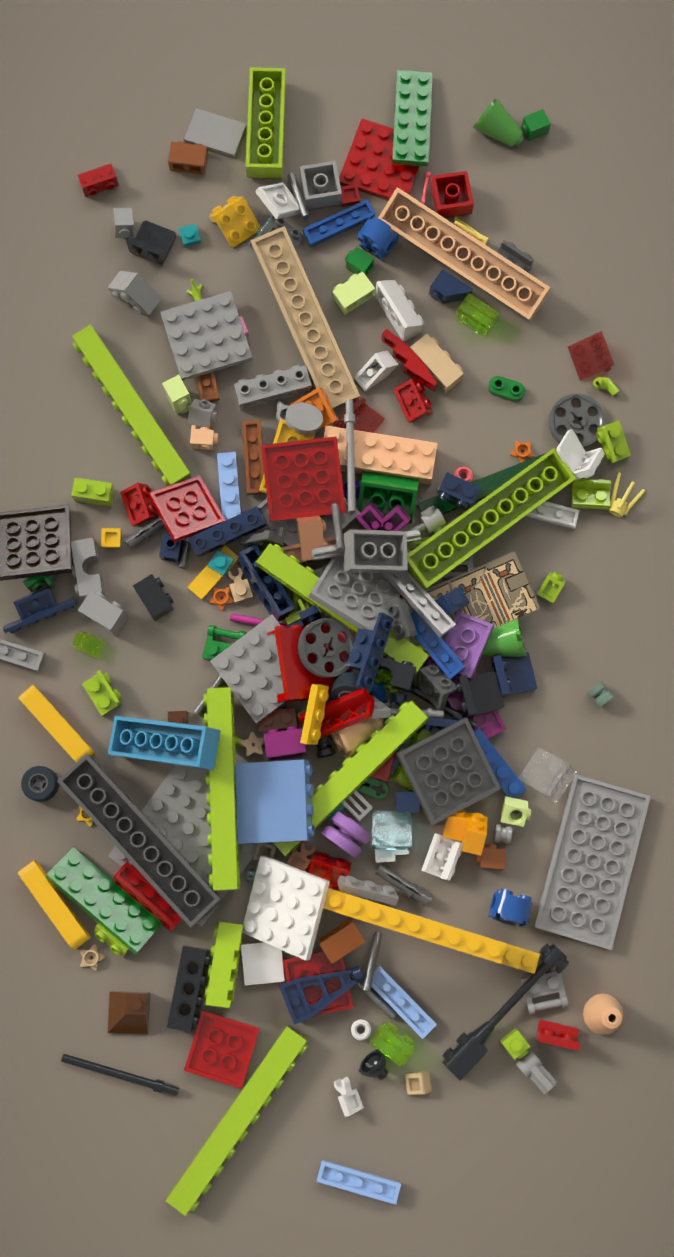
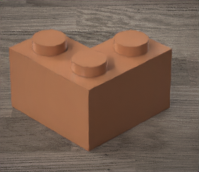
[296,516,328,561]

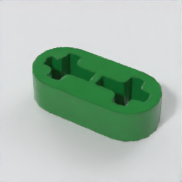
[357,777,388,800]

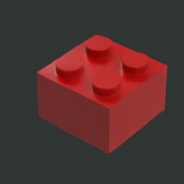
[430,171,474,218]

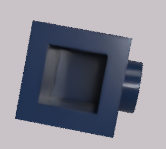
[159,533,184,563]
[396,791,422,812]

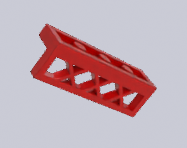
[299,688,375,738]
[112,861,182,933]

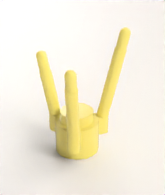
[454,217,488,245]
[609,472,645,518]

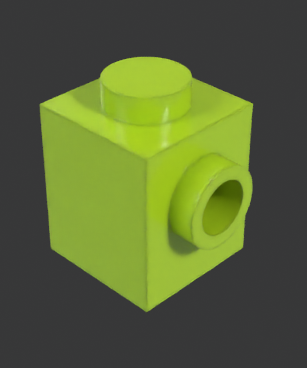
[499,1028,530,1059]

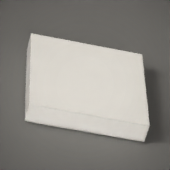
[256,182,301,220]
[241,942,285,986]

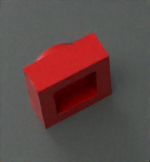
[341,184,360,207]

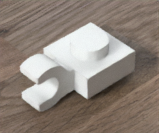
[374,841,409,863]
[334,1077,364,1117]

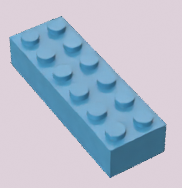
[108,716,221,770]

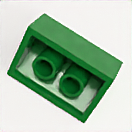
[357,471,419,523]

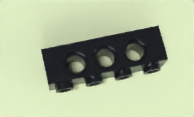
[167,945,211,1032]

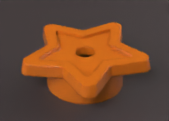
[510,441,534,463]
[209,587,234,610]

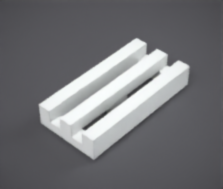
[343,790,373,821]

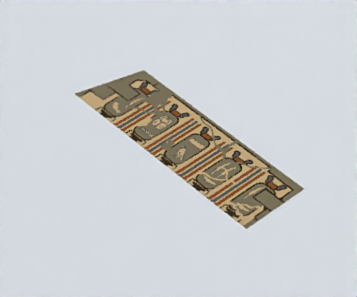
[375,551,540,680]

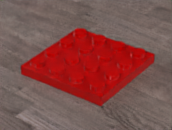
[339,118,420,200]
[261,436,346,522]

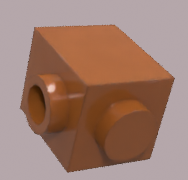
[476,844,506,870]

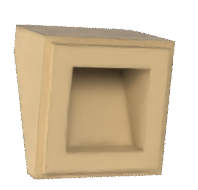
[405,1071,432,1095]

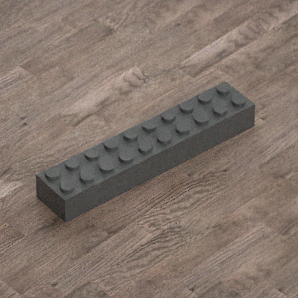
[57,754,223,928]

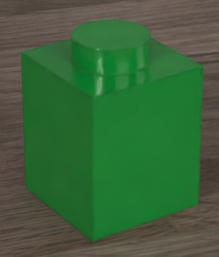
[521,109,551,141]
[345,246,374,276]

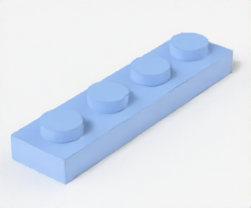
[217,452,241,520]
[371,965,437,1039]
[316,1159,401,1205]

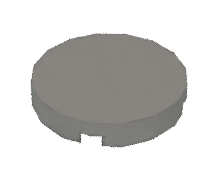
[285,402,323,435]

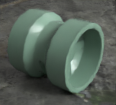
[587,681,614,708]

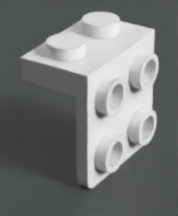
[557,429,605,480]

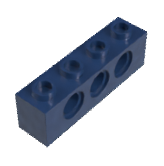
[188,506,268,557]
[237,544,296,622]

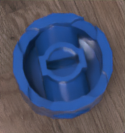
[356,217,399,260]
[488,889,532,927]

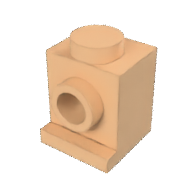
[190,425,218,450]

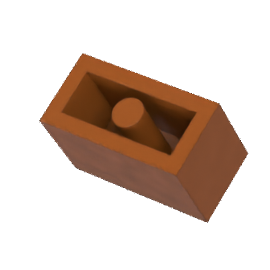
[168,141,209,175]

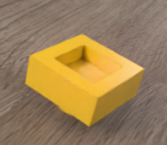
[101,528,122,549]

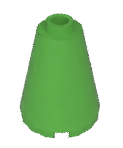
[473,98,524,147]
[482,619,526,657]

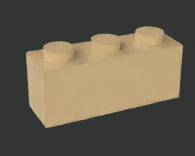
[410,334,464,394]

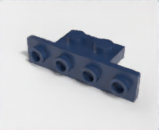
[3,587,76,634]
[347,612,394,693]

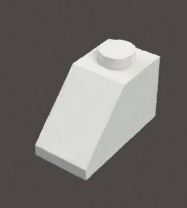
[354,350,398,392]

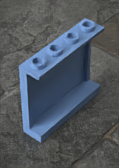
[235,760,315,844]

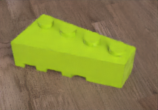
[205,921,244,1008]

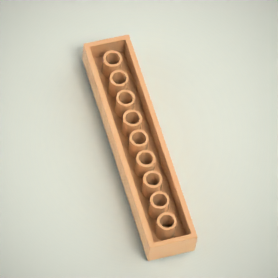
[378,187,552,321]

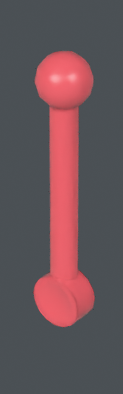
[421,171,431,205]

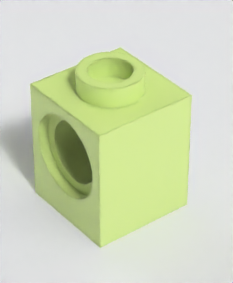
[501,796,531,827]

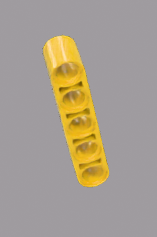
[18,685,95,763]
[18,860,91,950]

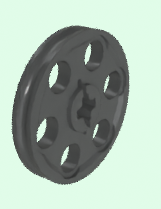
[549,394,606,449]
[298,618,355,678]

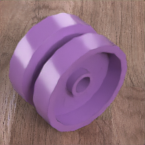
[321,811,372,859]

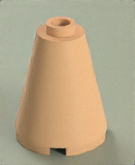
[329,718,385,759]
[583,993,624,1035]

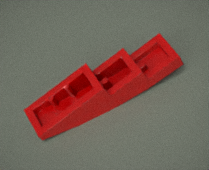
[381,329,437,392]

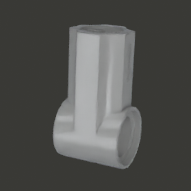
[516,1050,557,1094]

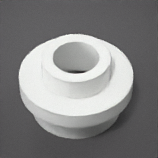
[351,1019,371,1040]

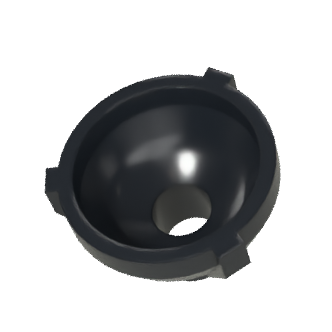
[359,1049,388,1080]

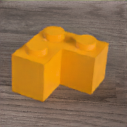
[443,809,488,856]

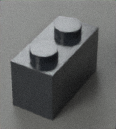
[133,574,174,621]

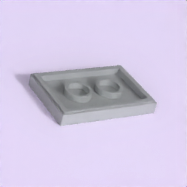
[184,108,247,158]

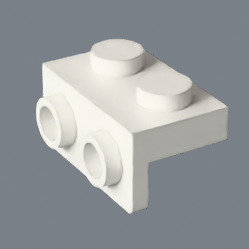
[421,833,462,881]

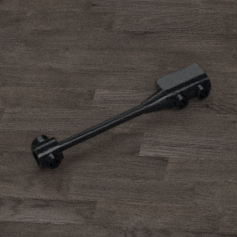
[442,944,569,1081]

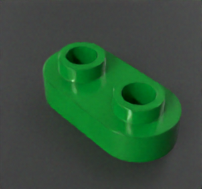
[488,376,525,402]

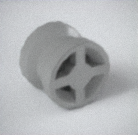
[493,824,512,846]

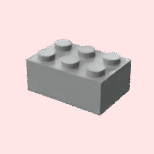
[344,530,408,574]

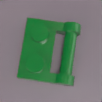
[202,625,247,660]

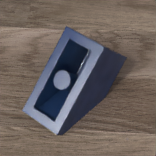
[429,269,473,304]
[435,586,470,615]

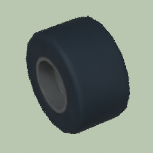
[21,766,59,802]

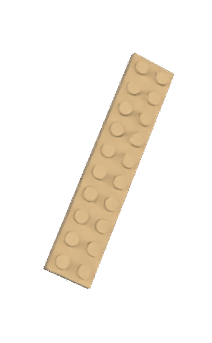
[251,226,360,408]

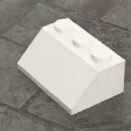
[376,280,424,342]

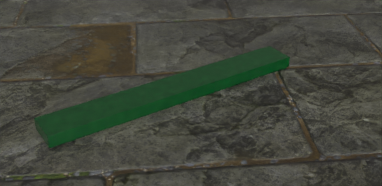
[417,449,556,515]

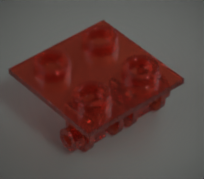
[568,331,614,380]
[333,397,385,433]

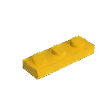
[300,684,329,745]

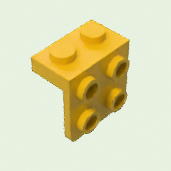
[209,195,261,247]

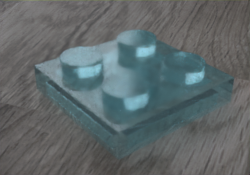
[372,810,412,850]

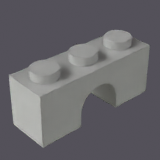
[71,537,105,600]

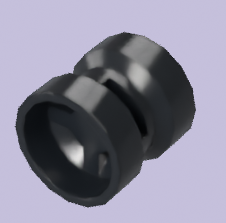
[314,734,337,759]

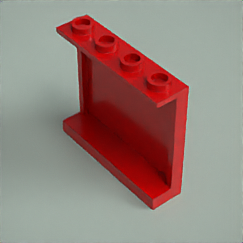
[267,624,337,703]

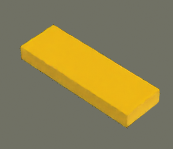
[187,545,238,600]

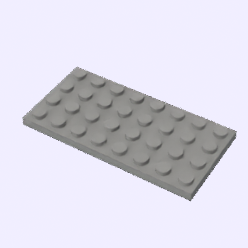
[533,774,651,950]

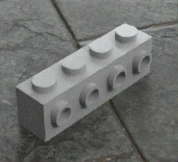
[234,365,312,411]

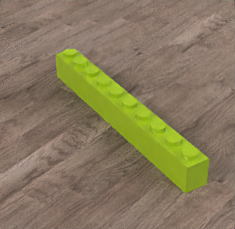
[72,324,192,486]
[256,543,429,673]
[273,701,429,856]
[166,1025,308,1216]

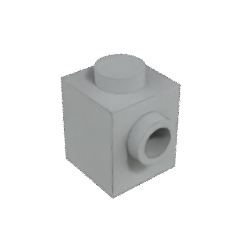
[113,208,134,238]
[187,399,218,428]

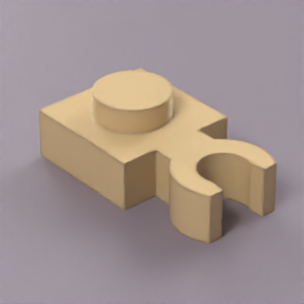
[228,567,253,604]

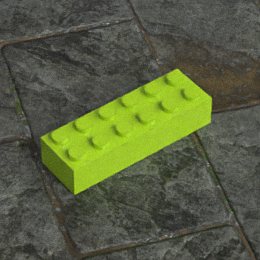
[246,67,286,178]

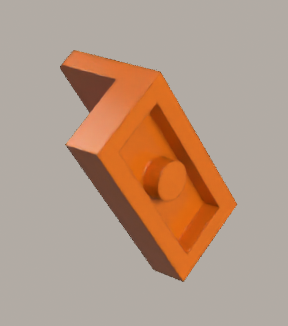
[317,918,365,963]

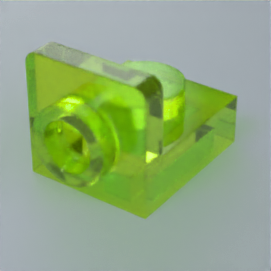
[72,631,105,659]

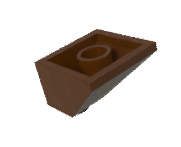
[108,991,150,1034]

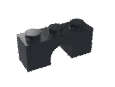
[353,655,417,693]

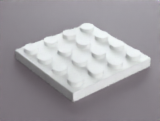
[242,855,330,960]

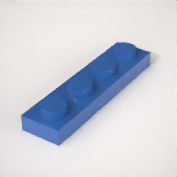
[303,199,376,247]
[411,610,466,680]
[474,728,527,798]

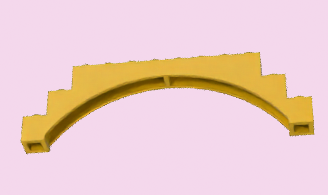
[323,888,540,974]

